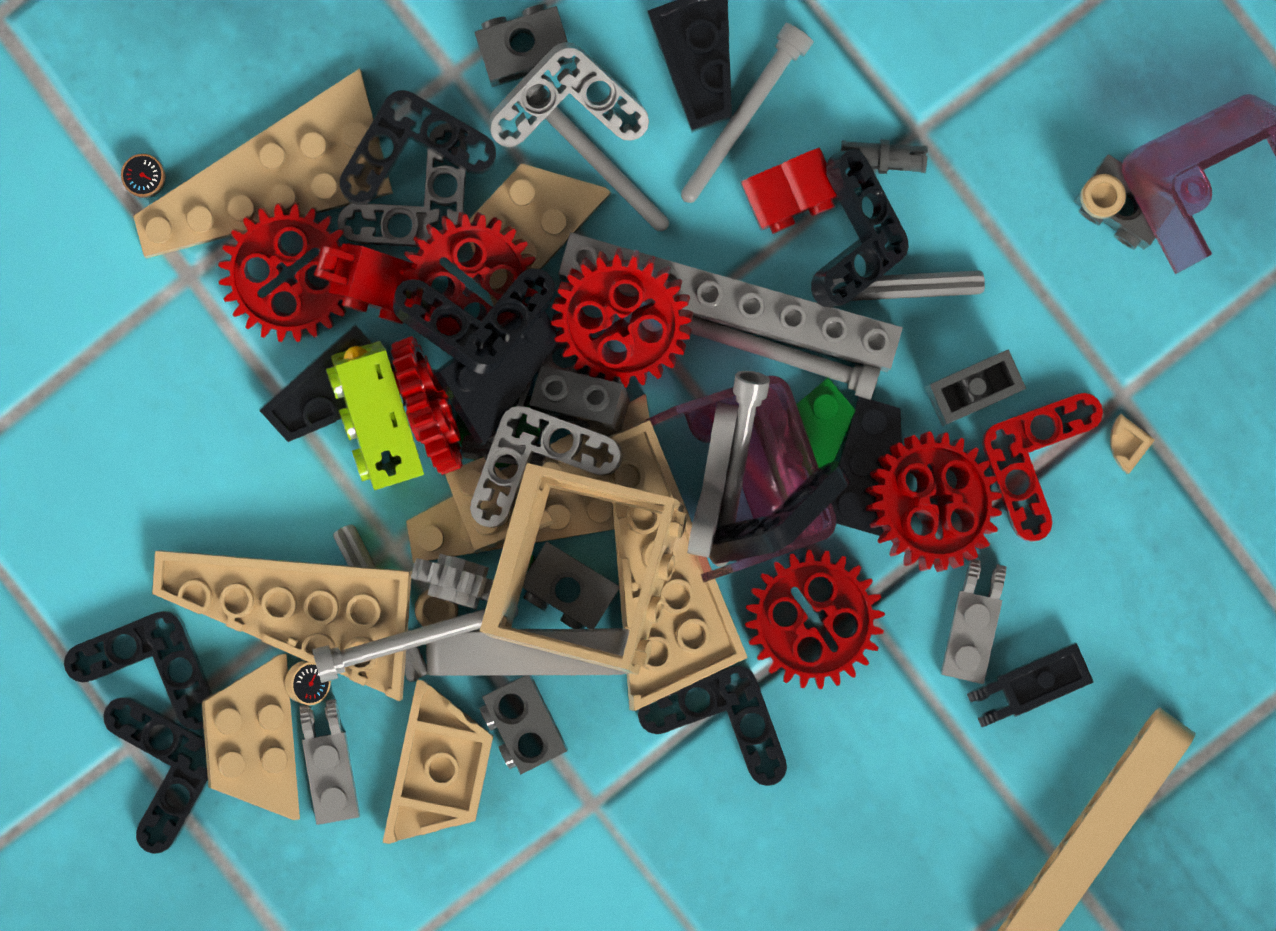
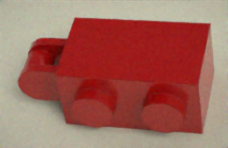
[314,243,433,325]

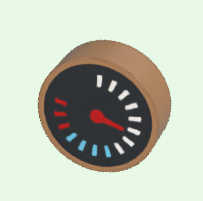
[121,154,166,198]

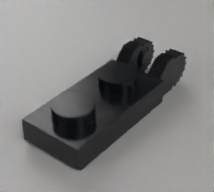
[967,642,1094,727]

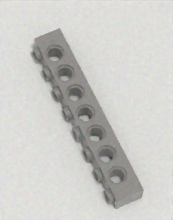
[558,232,903,372]

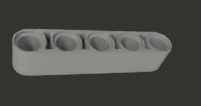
[426,628,630,676]

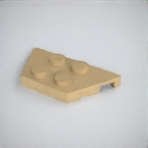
[469,163,611,306]
[202,654,300,820]
[382,679,494,844]

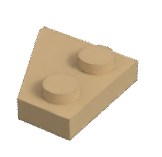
[445,457,553,554]

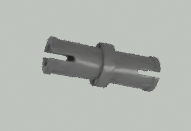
[841,139,928,174]

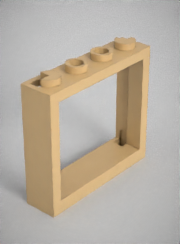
[480,463,687,675]

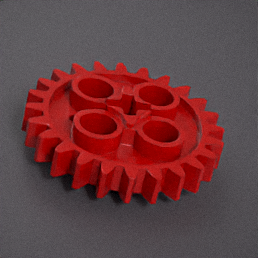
[218,203,353,342]
[399,212,538,336]
[551,248,693,388]
[391,336,463,475]
[865,431,1002,572]
[745,550,885,689]

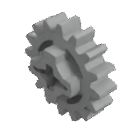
[411,553,494,609]

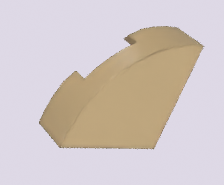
[1110,414,1155,474]

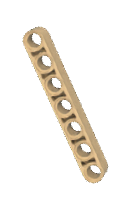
[997,708,1195,931]

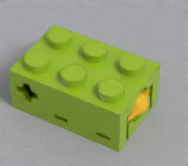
[326,341,424,490]

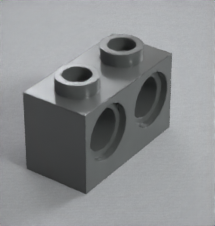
[479,675,568,775]

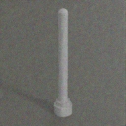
[681,23,814,203]
[517,84,669,231]
[684,316,881,400]
[715,371,770,567]
[312,607,518,683]

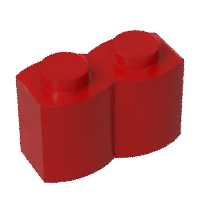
[741,147,838,234]

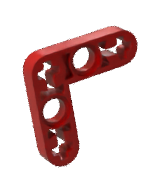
[982,393,1103,542]

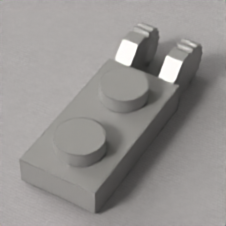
[941,559,1007,684]
[299,699,360,825]

